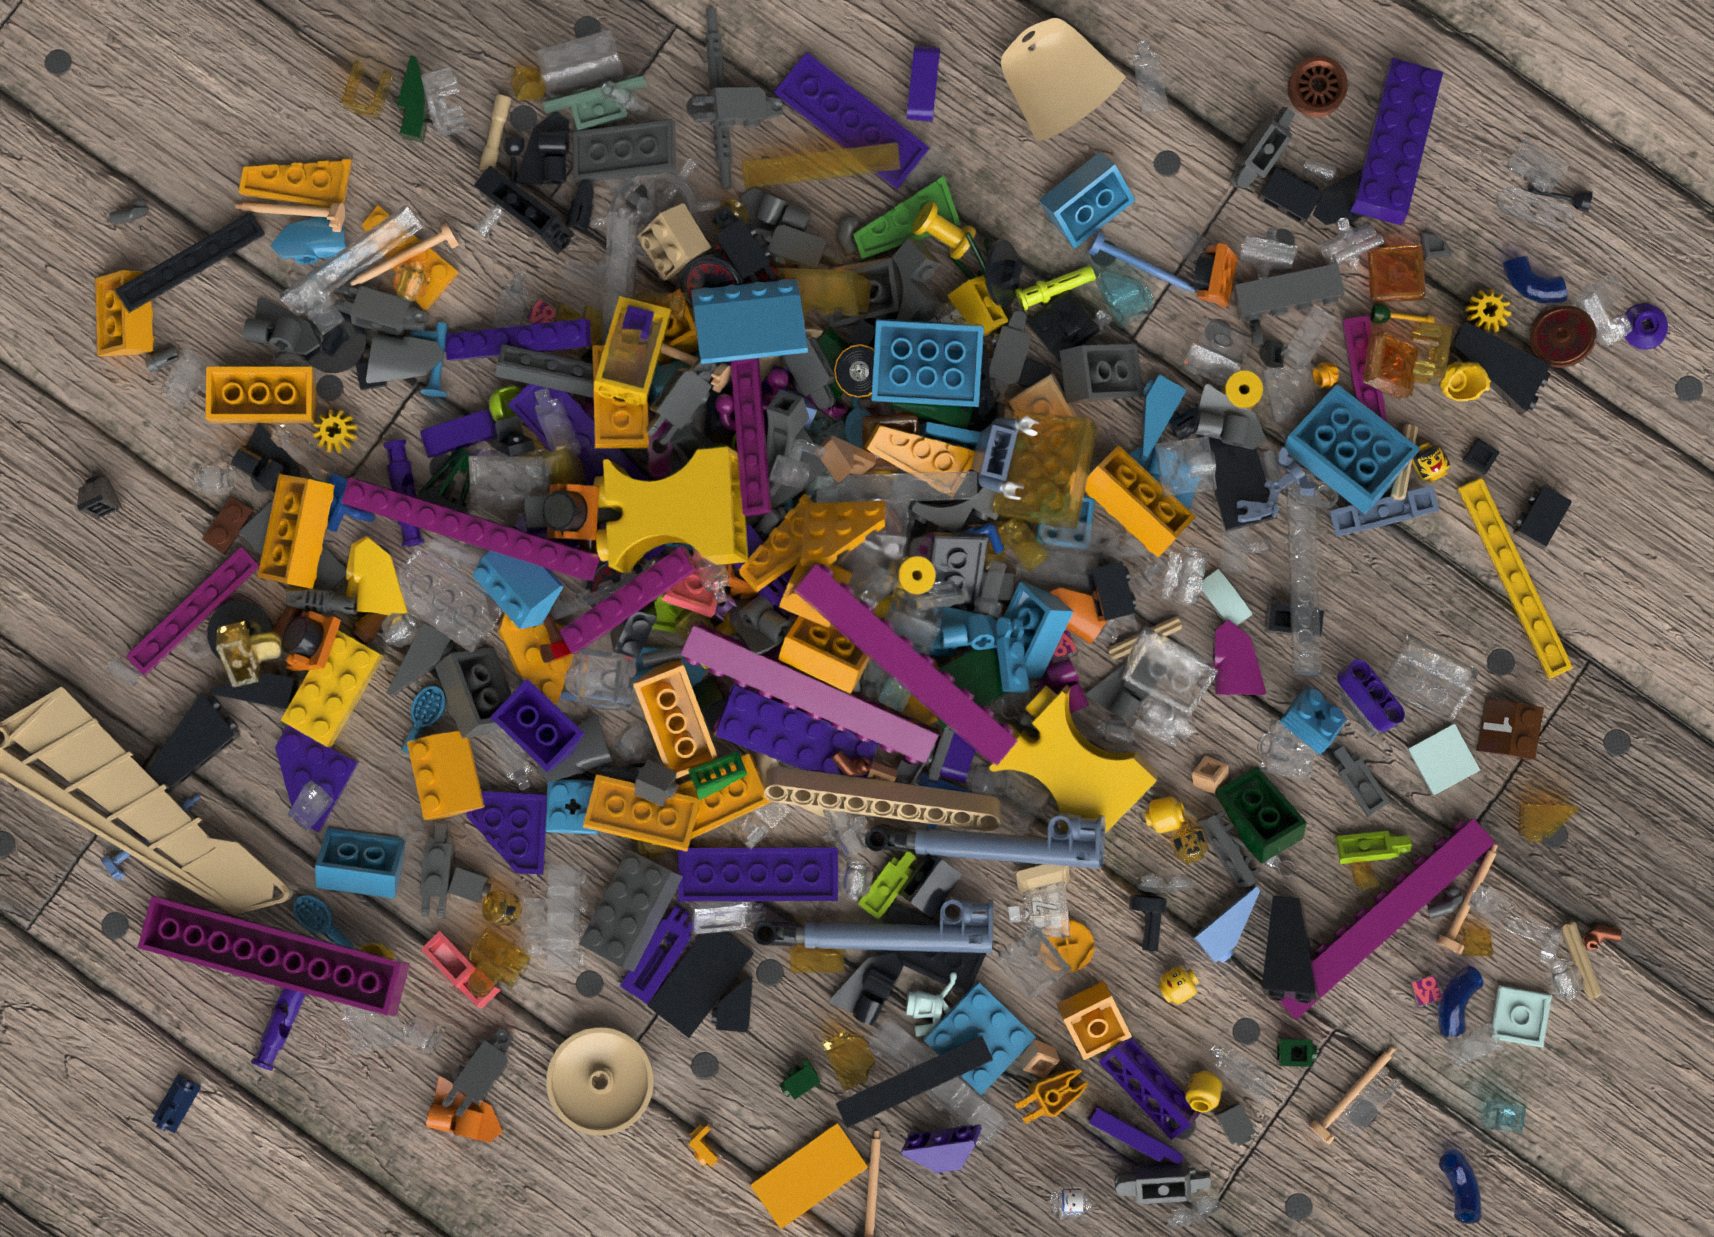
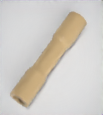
[478,95,512,173]

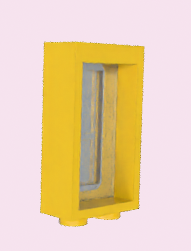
[594,296,671,405]

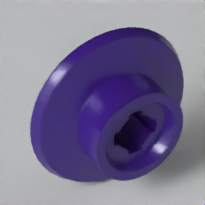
[1621,303,1668,350]

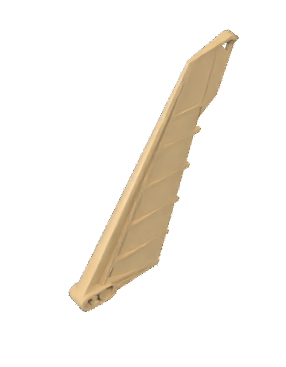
[0,686,293,915]

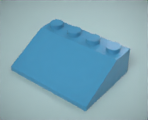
[691,279,808,364]
[872,318,984,407]
[1284,384,1420,514]

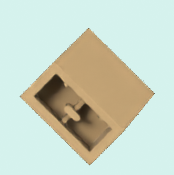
[637,203,711,281]

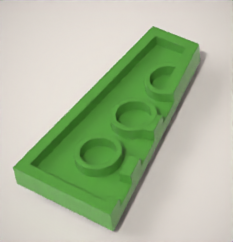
[853,176,961,260]

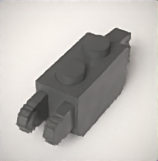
[988,310,1031,402]
[780,336,836,409]
[420,822,455,919]

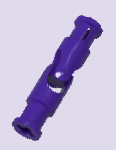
[383,439,425,547]
[251,988,306,1071]

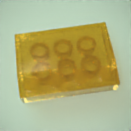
[992,410,1098,529]

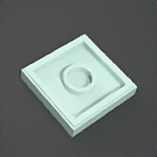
[1407,724,1480,796]
[1489,985,1552,1048]

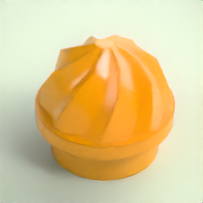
[1312,362,1339,388]

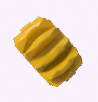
[1465,289,1511,333]
[313,409,358,454]

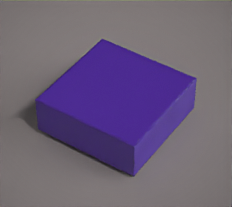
[621,305,654,339]

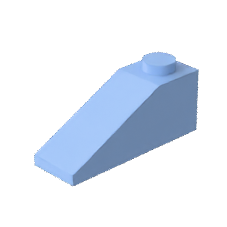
[1193,886,1260,963]

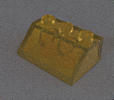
[778,268,871,316]

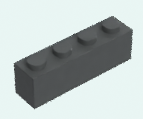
[1232,263,1345,322]

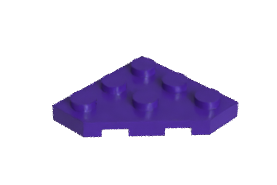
[275,725,359,833]
[466,791,547,875]

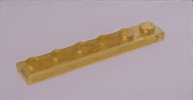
[742,143,901,189]

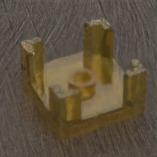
[1405,321,1453,386]

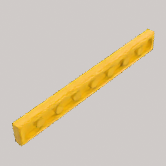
[1457,477,1573,679]

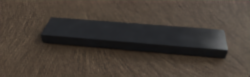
[114,212,265,314]
[836,1035,993,1128]

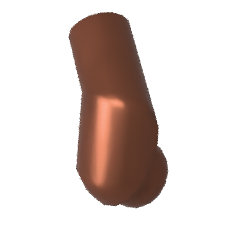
[831,749,871,776]
[1583,925,1622,950]

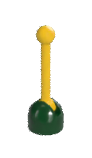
[1370,302,1435,325]

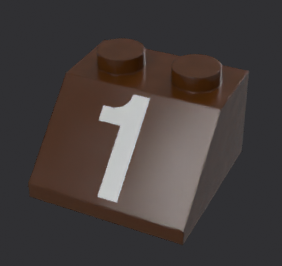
[1476,699,1544,761]

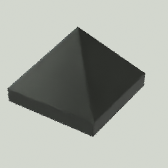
[1260,340,1284,370]

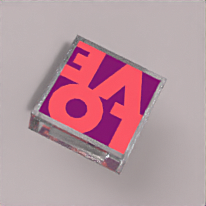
[524,297,561,324]
[1051,629,1079,663]
[1409,974,1444,1007]

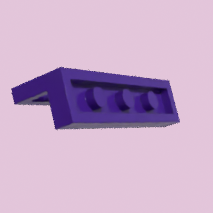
[1098,1037,1201,1140]

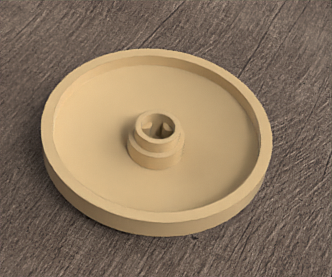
[546,1027,654,1136]

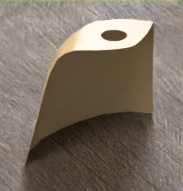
[1001,18,1126,141]

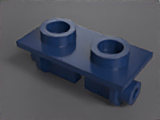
[151,1074,201,1134]

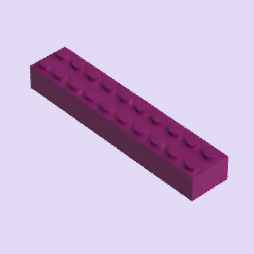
[137,896,410,1016]

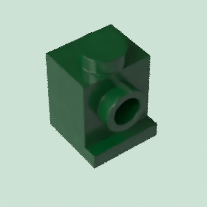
[1277,1038,1317,1067]
[779,1058,822,1100]

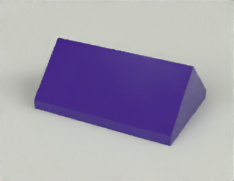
[490,679,585,772]

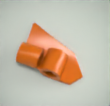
[1048,587,1108,644]
[426,1076,503,1143]

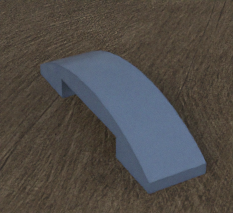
[1329,485,1440,537]

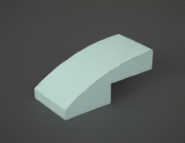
[1197,569,1252,626]

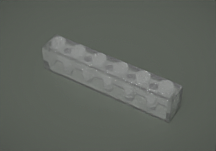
[867,1015,1009,1148]

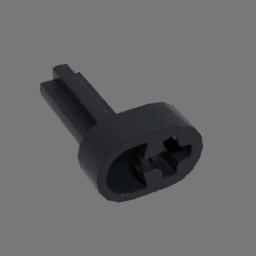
[1129,895,1167,952]

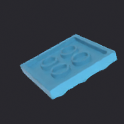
[923,981,1036,1095]

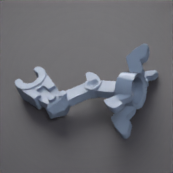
[1237,447,1316,523]

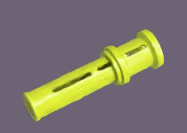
[1015,264,1096,311]

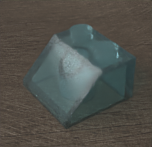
[1096,271,1154,328]

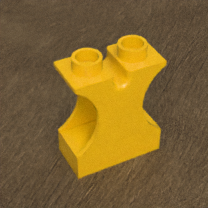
[594,447,748,574]
[989,685,1159,834]

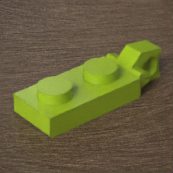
[1335,830,1412,864]
[857,851,916,920]

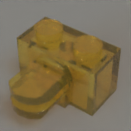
[216,621,282,687]
[468,927,531,997]

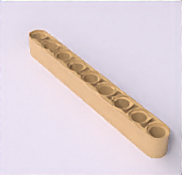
[764,767,1001,831]

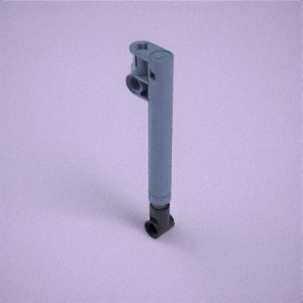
[865,812,1106,869]
[753,899,994,953]

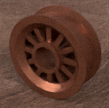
[1288,56,1348,117]

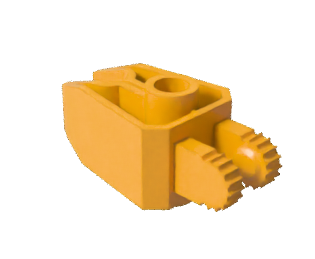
[1014,1069,1088,1124]

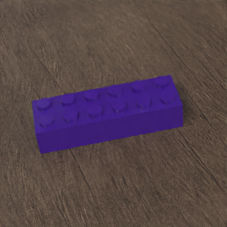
[1350,58,1443,225]

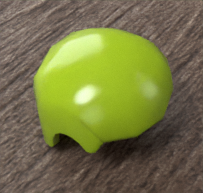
[489,386,523,423]

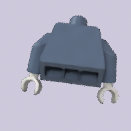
[972,416,1039,500]

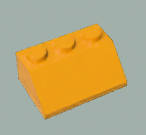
[95,270,154,356]
[778,616,869,694]
[407,731,485,821]

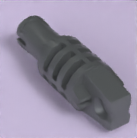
[286,587,357,614]

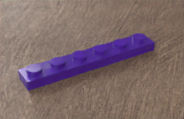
[446,319,591,361]

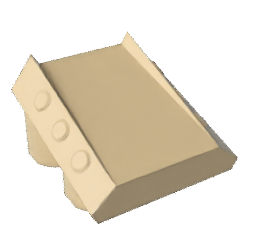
[1014,864,1070,899]

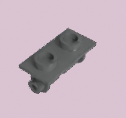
[894,745,936,786]

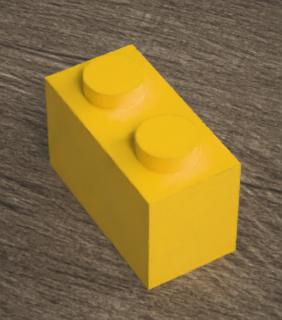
[948,275,1008,337]

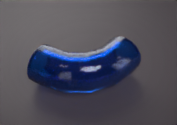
[1502,256,1568,304]
[1438,965,1483,1037]
[1439,1150,1482,1224]

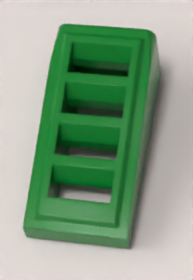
[688,751,748,800]

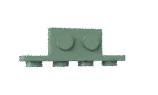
[543,74,647,131]

